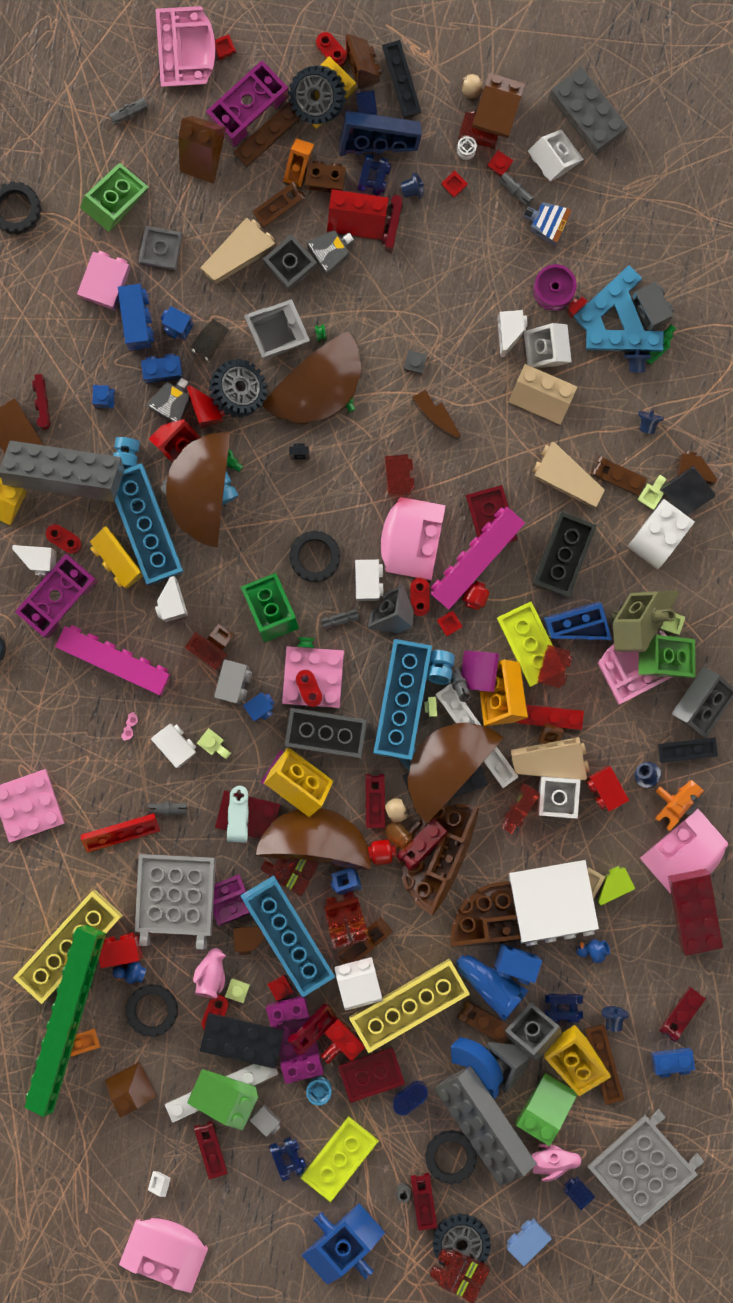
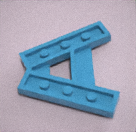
[573,265,663,352]

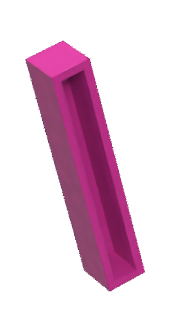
[430,506,525,609]
[55,625,171,696]

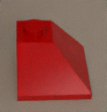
[187,386,225,429]
[149,419,201,463]

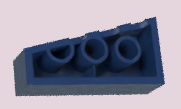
[339,111,422,156]

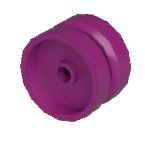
[533,264,577,311]

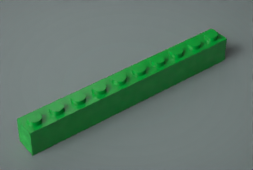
[24,925,106,1117]

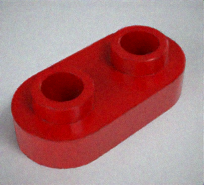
[316,32,347,67]
[46,524,82,554]
[410,578,430,616]
[296,670,322,707]
[201,995,228,1030]

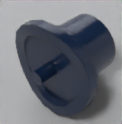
[401,172,424,199]
[624,350,651,373]
[638,410,664,434]
[635,762,661,788]
[602,1006,629,1032]

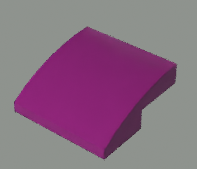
[461,650,499,692]
[213,874,251,927]

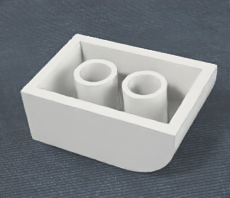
[627,499,694,570]

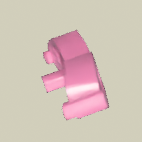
[121,712,138,741]

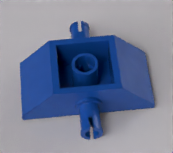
[301,1203,385,1285]

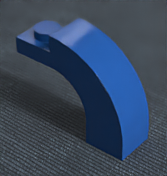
[451,1037,503,1099]

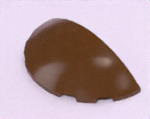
[262,331,362,424]
[166,432,230,547]
[407,723,504,824]
[400,804,479,915]
[256,808,371,871]
[450,881,521,947]

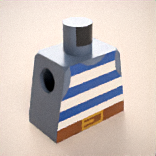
[523,202,572,247]

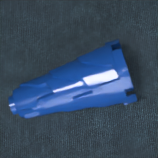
[456,955,529,1021]

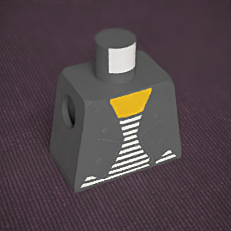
[306,231,355,277]
[147,377,191,422]

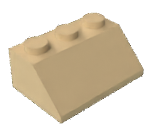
[508,364,577,425]

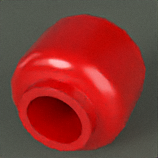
[462,581,490,610]
[368,839,396,866]

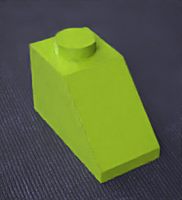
[597,866,635,906]

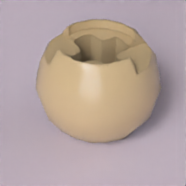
[462,74,482,99]
[385,798,408,822]

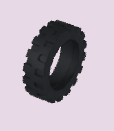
[0,181,42,235]
[289,530,340,582]
[126,984,178,1037]
[425,1130,477,1185]

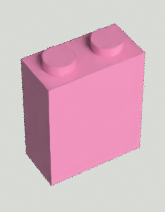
[77,251,131,311]

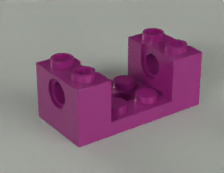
[206,60,289,147]
[15,554,99,639]
[266,995,324,1084]

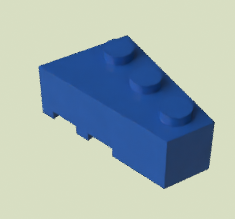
[544,602,612,640]

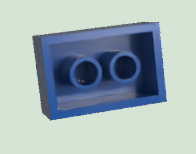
[118,284,155,351]
[494,943,542,985]

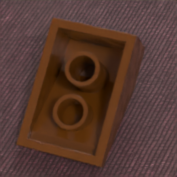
[345,34,382,89]
[472,73,525,138]
[178,116,226,183]

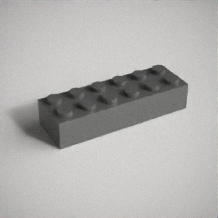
[0,441,124,502]
[434,1066,537,1186]

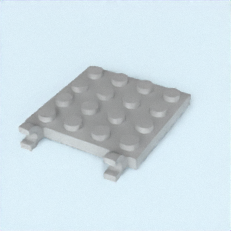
[135,854,216,949]
[587,1109,704,1226]

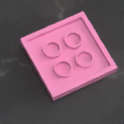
[282,646,344,708]
[0,769,65,843]

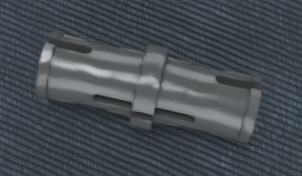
[109,98,148,125]
[498,172,534,207]
[451,667,471,702]
[148,801,187,817]
[396,1182,411,1203]

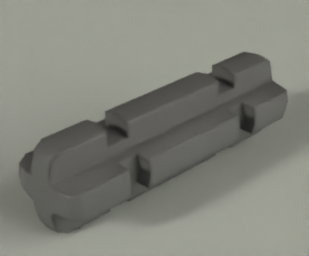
[321,609,359,629]

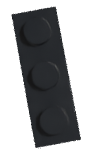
[657,737,718,763]

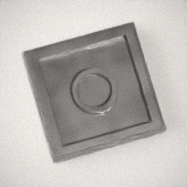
[138,226,183,271]

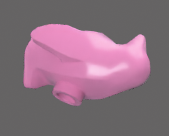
[193,948,226,998]
[531,1144,581,1182]

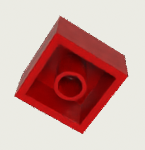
[586,766,630,812]
[99,932,143,968]

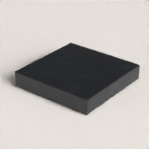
[662,465,716,516]

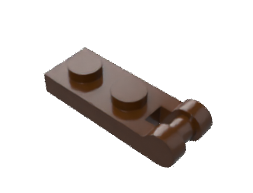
[252,181,306,228]
[591,456,647,496]
[457,1000,510,1044]

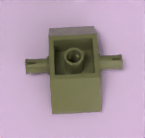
[611,590,679,652]

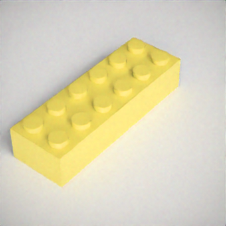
[13,890,123,1004]
[349,958,470,1053]

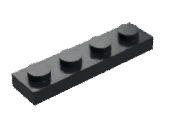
[382,40,422,119]

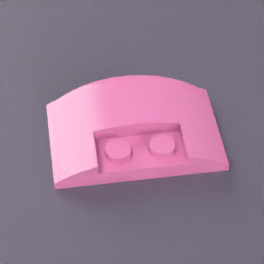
[156,6,215,87]
[381,497,445,580]
[598,630,672,704]
[640,808,728,893]
[119,1218,208,1293]

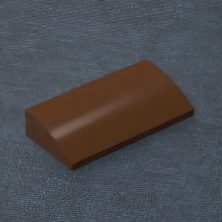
[0,398,45,453]

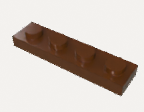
[234,102,301,168]
[585,1024,624,1105]

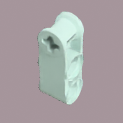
[227,786,249,843]

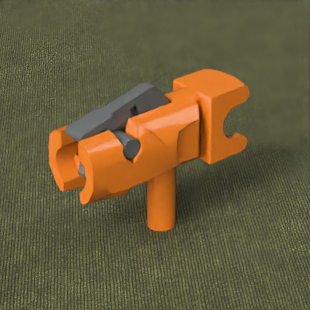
[655,780,704,831]

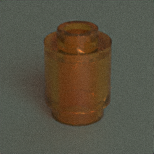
[385,822,413,850]

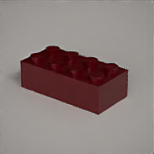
[668,868,723,956]

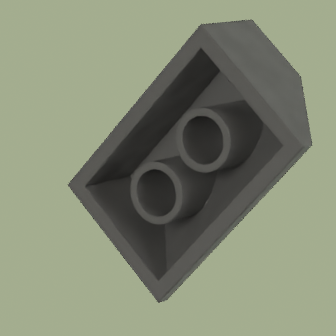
[672,666,733,738]

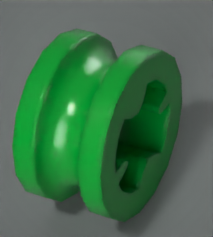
[315,324,327,342]
[297,637,315,648]

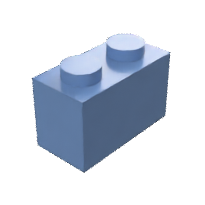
[506,1218,552,1266]

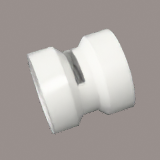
[457,136,477,160]

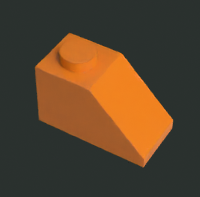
[283,138,314,187]

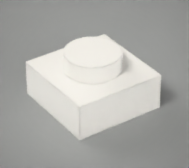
[148,1171,171,1197]

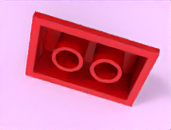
[327,189,388,240]

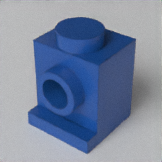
[92,385,115,408]
[330,868,362,895]

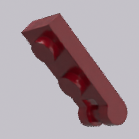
[382,195,402,252]
[32,374,51,430]
[365,774,385,828]
[397,818,449,871]
[659,986,706,1042]
[288,1003,337,1055]
[194,1121,228,1180]
[410,1173,437,1231]

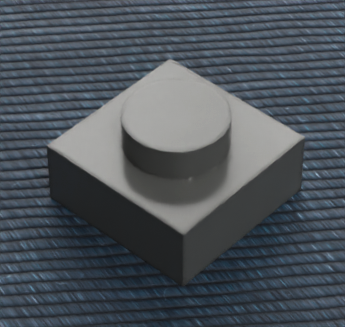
[404,350,427,374]

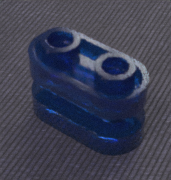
[357,153,392,196]
[545,994,584,1023]
[393,1080,428,1116]
[269,1136,307,1182]

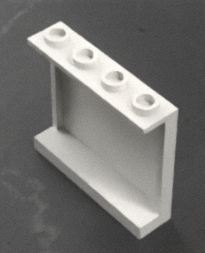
[508,860,599,946]

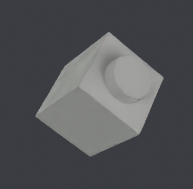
[250,1104,281,1137]

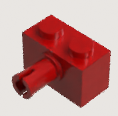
[320,1017,365,1064]

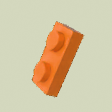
[70,1028,101,1057]

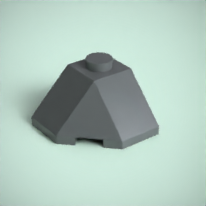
[368,585,414,633]
[486,1042,530,1093]

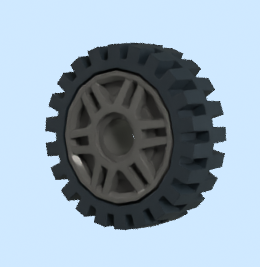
[288,65,347,124]
[209,359,267,418]
[433,1213,491,1275]

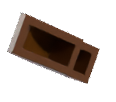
[412,390,461,440]
[333,917,393,965]

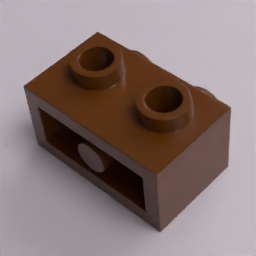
[305,161,346,193]

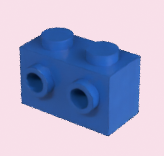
[161,306,194,340]
[141,354,183,384]
[243,692,275,722]
[651,1047,695,1078]

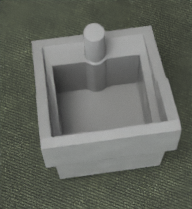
[244,299,310,361]

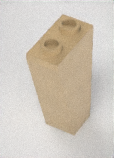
[200,218,276,284]
[532,442,605,509]
[511,737,590,780]

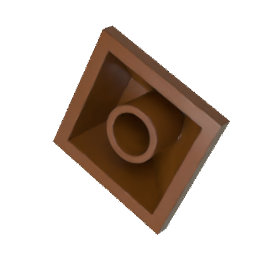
[105,1062,157,1118]

